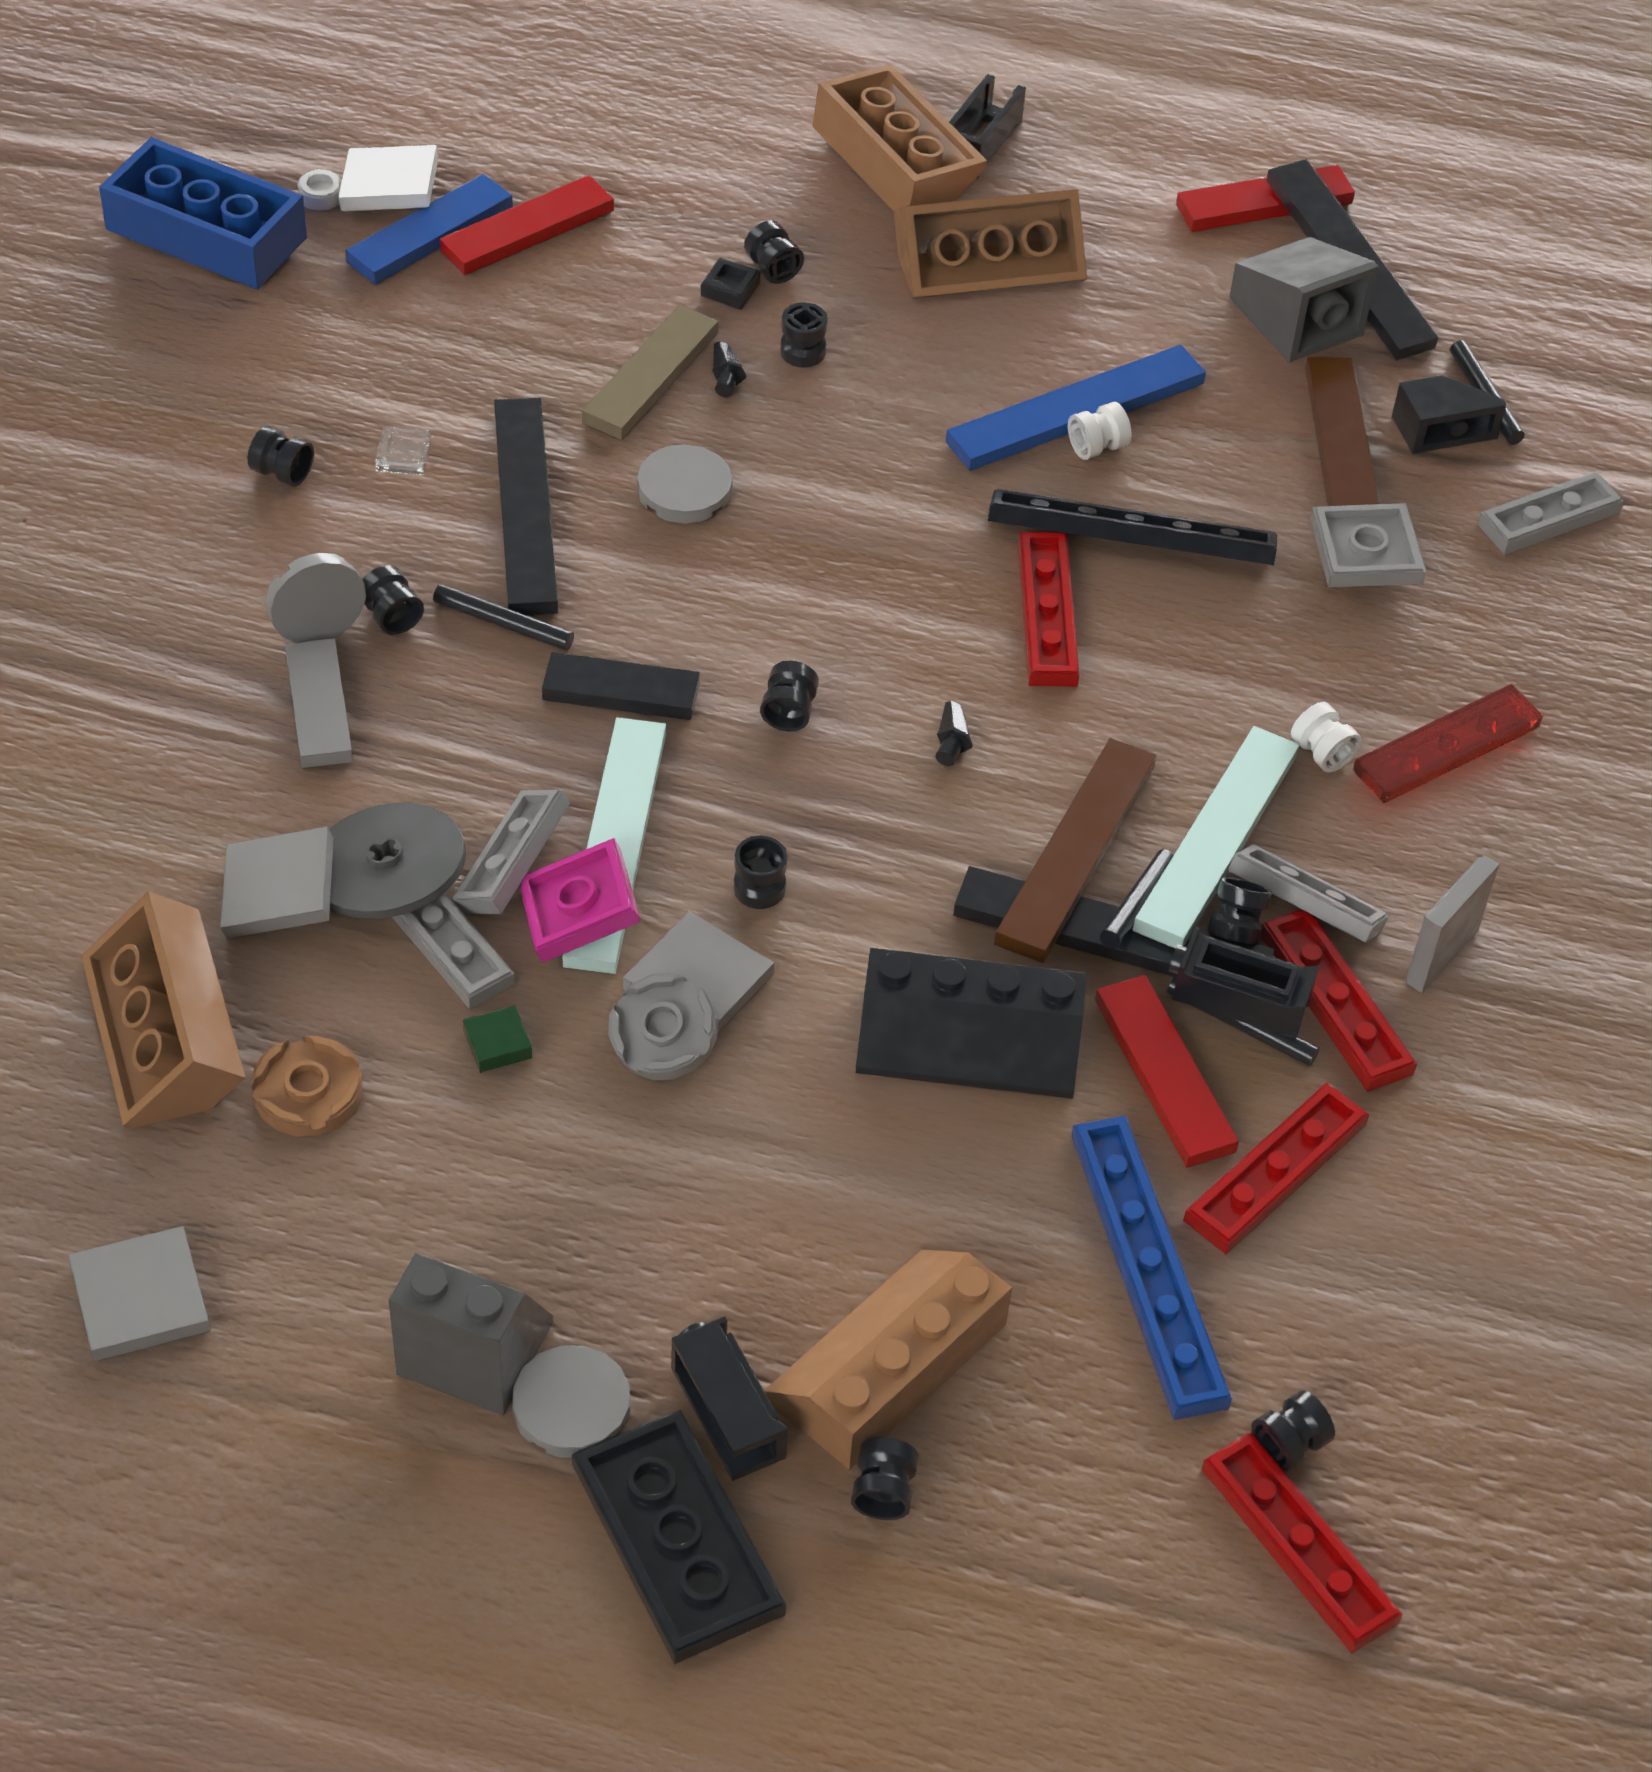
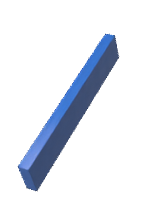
[946,344,1206,471]
[1071,1115,1232,1420]

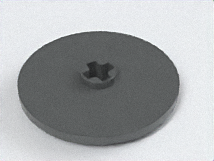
[329,803,466,919]

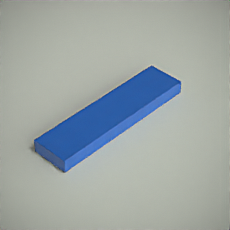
[345,173,513,284]

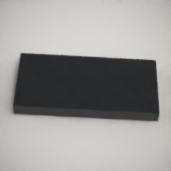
[572,1409,786,1664]

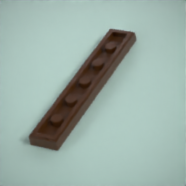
[1305,357,1379,506]
[994,738,1157,963]

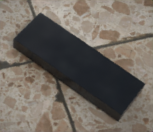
[542,652,700,720]

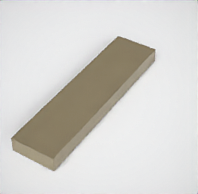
[582,305,718,440]

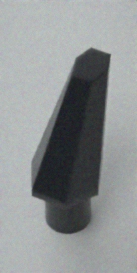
[712,341,747,397]
[935,701,973,766]

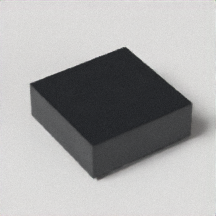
[701,258,761,310]

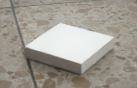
[338,145,438,211]

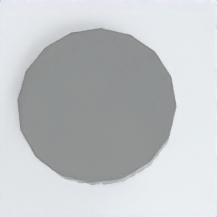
[637,445,733,524]
[265,553,366,643]
[608,973,718,1080]
[513,1345,630,1458]

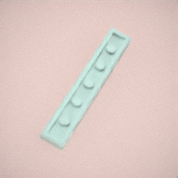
[562,717,666,974]
[1133,726,1300,949]

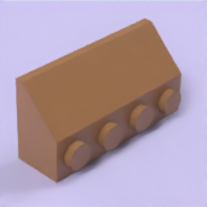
[812,64,987,211]
[893,189,1087,298]
[81,891,246,1129]
[764,1249,1012,1470]

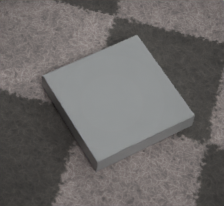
[1310,503,1426,588]
[220,826,334,939]
[1406,855,1500,993]
[623,911,774,1032]
[69,1226,210,1361]

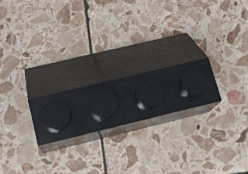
[855,947,1087,1099]

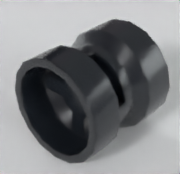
[744,220,804,284]
[780,302,828,368]
[247,425,314,487]
[362,565,424,635]
[760,660,819,732]
[733,835,788,909]
[1208,877,1272,944]
[1251,1390,1335,1472]
[851,1437,919,1520]

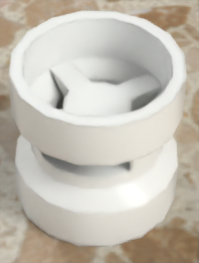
[1067,402,1132,460]
[1291,702,1362,773]

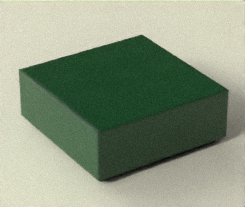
[463,1005,532,1073]

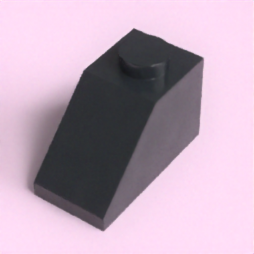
[1391,375,1507,454]

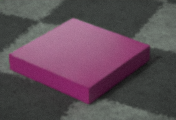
[519,838,641,963]

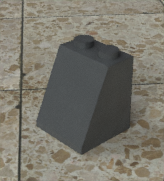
[1229,237,1379,362]
[389,1253,553,1415]

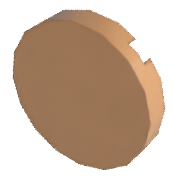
[252,1035,363,1137]

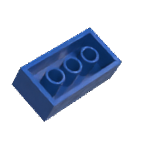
[99,137,307,290]

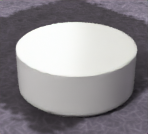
[298,170,342,211]

